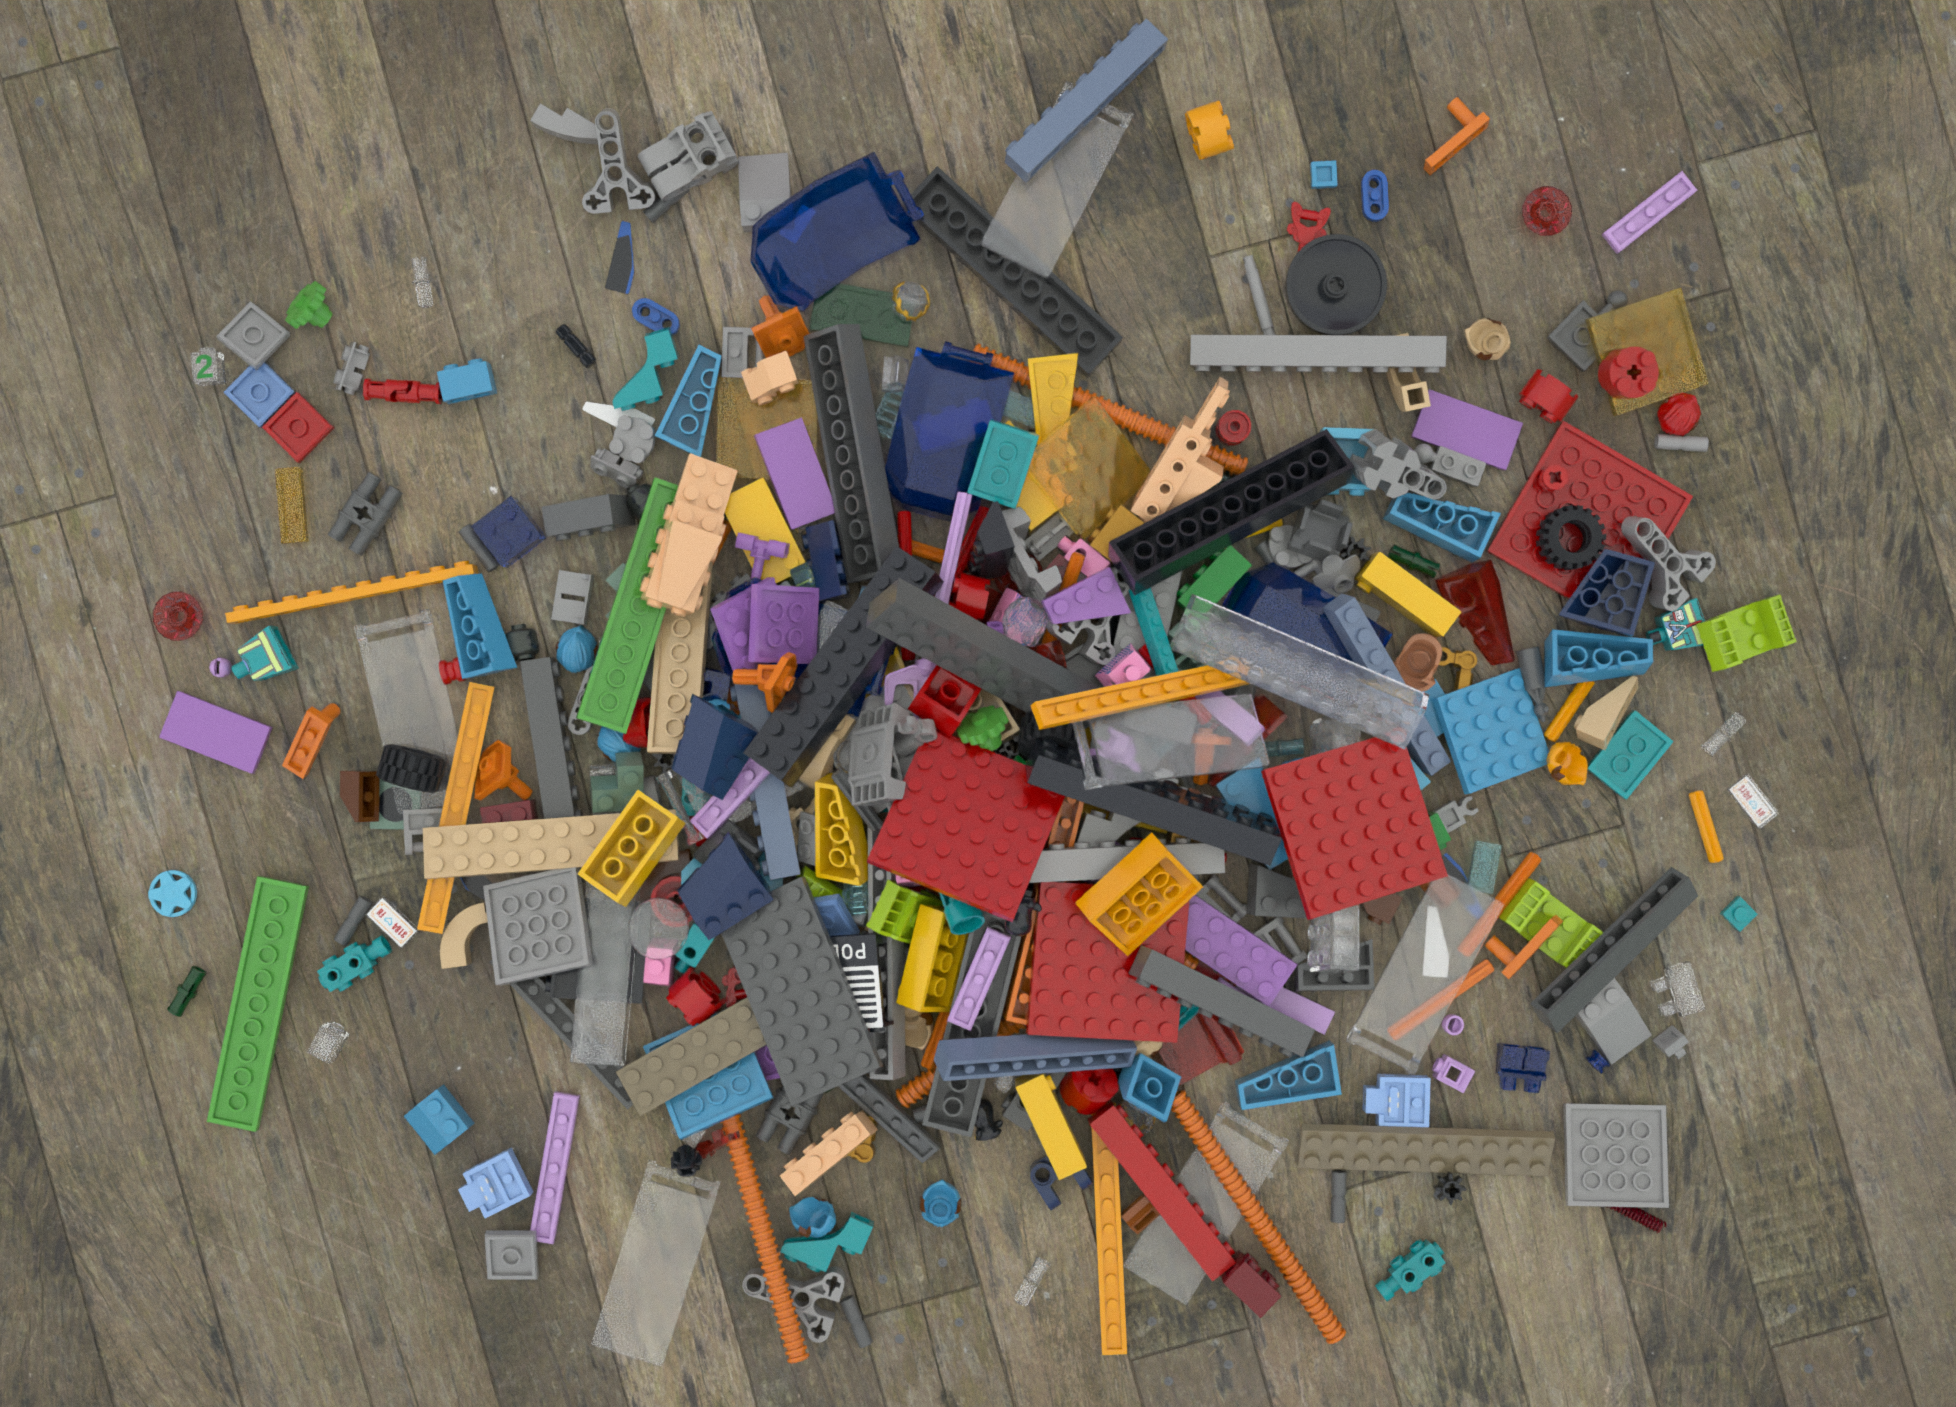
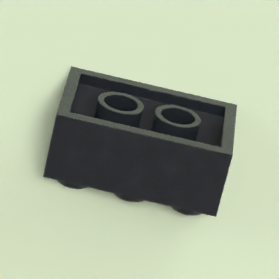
[968,501,1015,580]

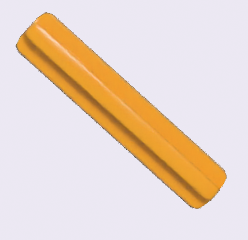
[1544,681,1595,742]
[1689,790,1724,863]

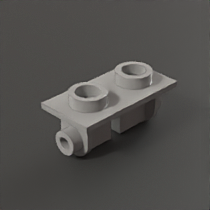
[333,342,370,395]
[590,448,644,488]
[1024,510,1078,561]
[797,811,815,866]

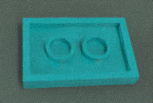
[967,419,1040,509]
[1588,710,1674,800]

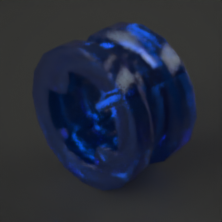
[1585,1050,1611,1074]

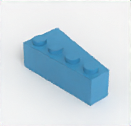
[655,345,722,457]
[1383,493,1501,563]
[443,573,517,679]
[1544,629,1653,687]
[1213,757,1288,870]
[1235,1040,1342,1110]

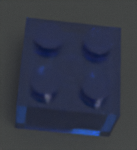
[471,496,547,568]

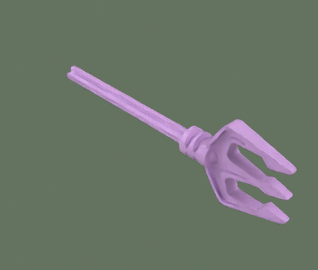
[884,492,972,729]

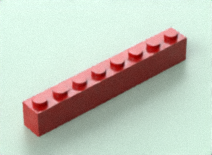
[1088,1101,1236,1282]

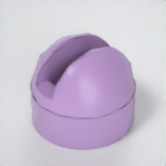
[209,658,232,678]
[1442,1014,1464,1035]

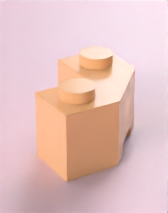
[741,351,799,405]

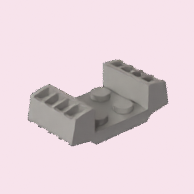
[1002,507,1062,611]
[848,703,910,806]

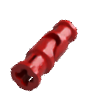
[363,378,443,404]

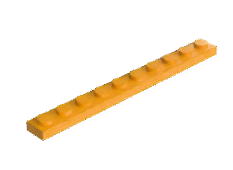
[225,561,479,624]
[1030,658,1254,730]
[417,682,494,934]
[1091,1102,1127,1355]

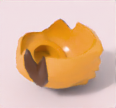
[1546,742,1588,785]

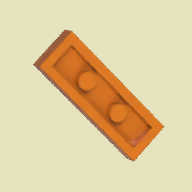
[1423,97,1490,175]
[282,703,340,779]
[1485,915,1564,979]

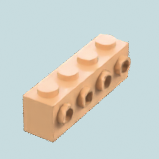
[780,1110,878,1196]

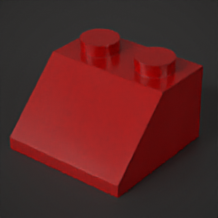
[908,665,982,737]

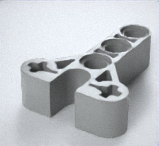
[582,108,657,214]
[1621,516,1716,611]
[1046,565,1130,665]
[742,1266,846,1343]

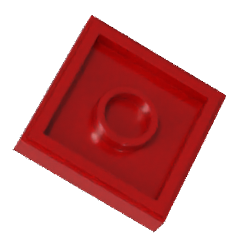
[262,392,334,463]

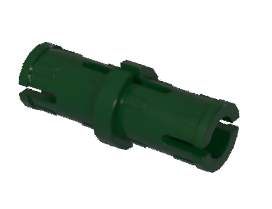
[1388,544,1440,578]
[167,965,207,1017]

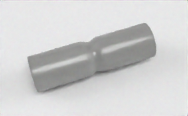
[1654,434,1709,452]

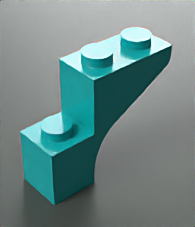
[613,327,679,411]
[780,1212,874,1272]

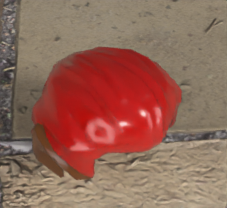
[1657,392,1701,436]

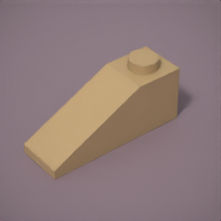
[1574,676,1639,750]

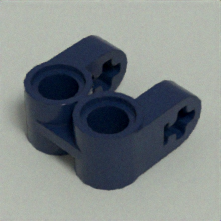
[1030,1155,1094,1210]

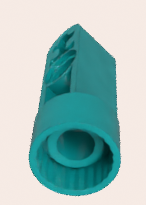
[939,893,985,935]

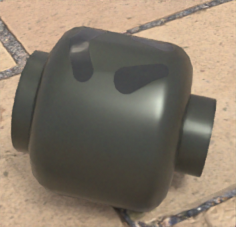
[626,483,651,520]
[505,624,539,662]

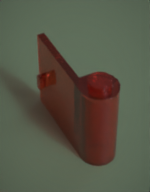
[1159,1013,1244,1087]

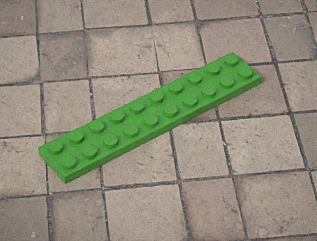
[576,477,678,734]
[207,876,309,1132]

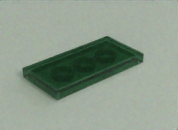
[809,280,917,347]

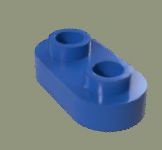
[1361,170,1389,222]
[632,298,680,336]

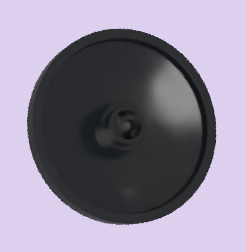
[1285,234,1387,335]

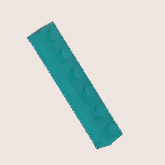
[1129,587,1178,676]

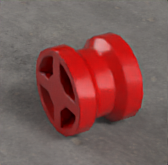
[1538,465,1568,492]
[439,657,466,685]

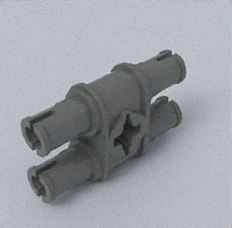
[328,472,403,556]
[756,1086,824,1155]

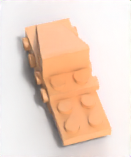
[1130,377,1230,523]
[640,453,738,617]

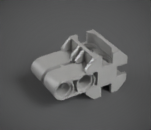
[637,111,739,201]
[1349,429,1447,500]

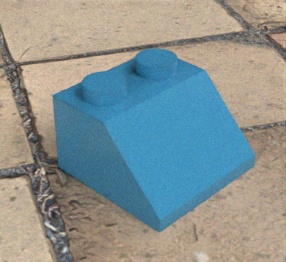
[1118,1053,1181,1122]
[404,1084,474,1155]

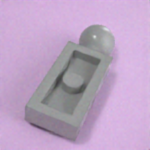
[1414,444,1486,487]

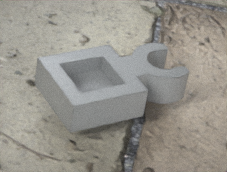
[1432,796,1479,833]

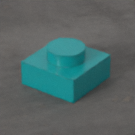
[1720,896,1758,932]

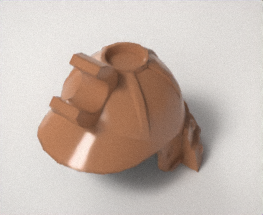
[1393,633,1442,693]

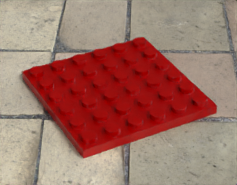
[1486,421,1693,600]
[867,729,1065,922]
[1261,730,1448,920]
[1026,881,1189,1043]

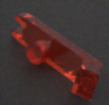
[695,1129,741,1159]

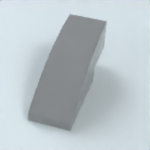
[530,103,613,144]

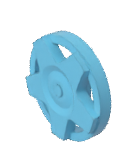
[148,870,197,917]

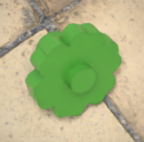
[285,281,332,329]
[956,705,1009,751]

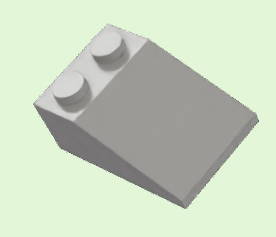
[738,153,794,232]
[1575,978,1652,1065]

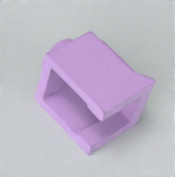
[1432,1054,1475,1093]

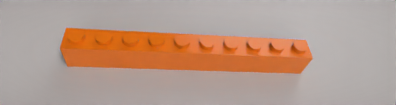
[1002,796,1084,1025]

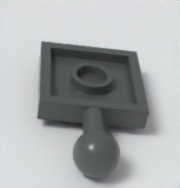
[1546,290,1628,372]

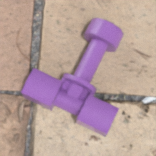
[735,533,790,590]

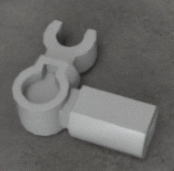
[894,716,937,756]

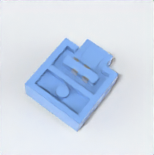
[1362,1074,1431,1128]
[458,1147,534,1218]

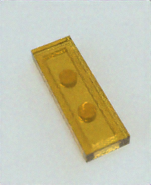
[275,467,309,544]

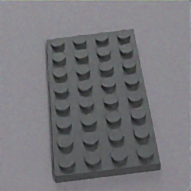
[722,877,883,1106]

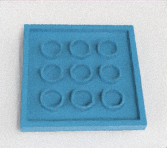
[1433,668,1549,794]
[643,1010,774,1140]

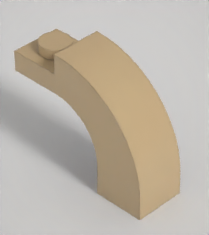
[1386,333,1431,412]
[799,714,856,791]
[440,901,488,969]

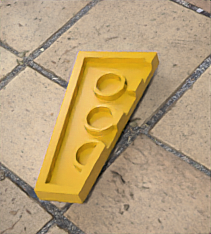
[1028,353,1079,459]

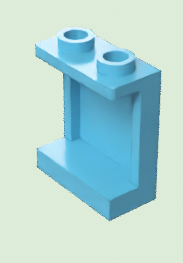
[1320,427,1373,496]

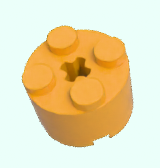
[1185,100,1234,160]

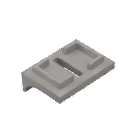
[551,570,594,625]

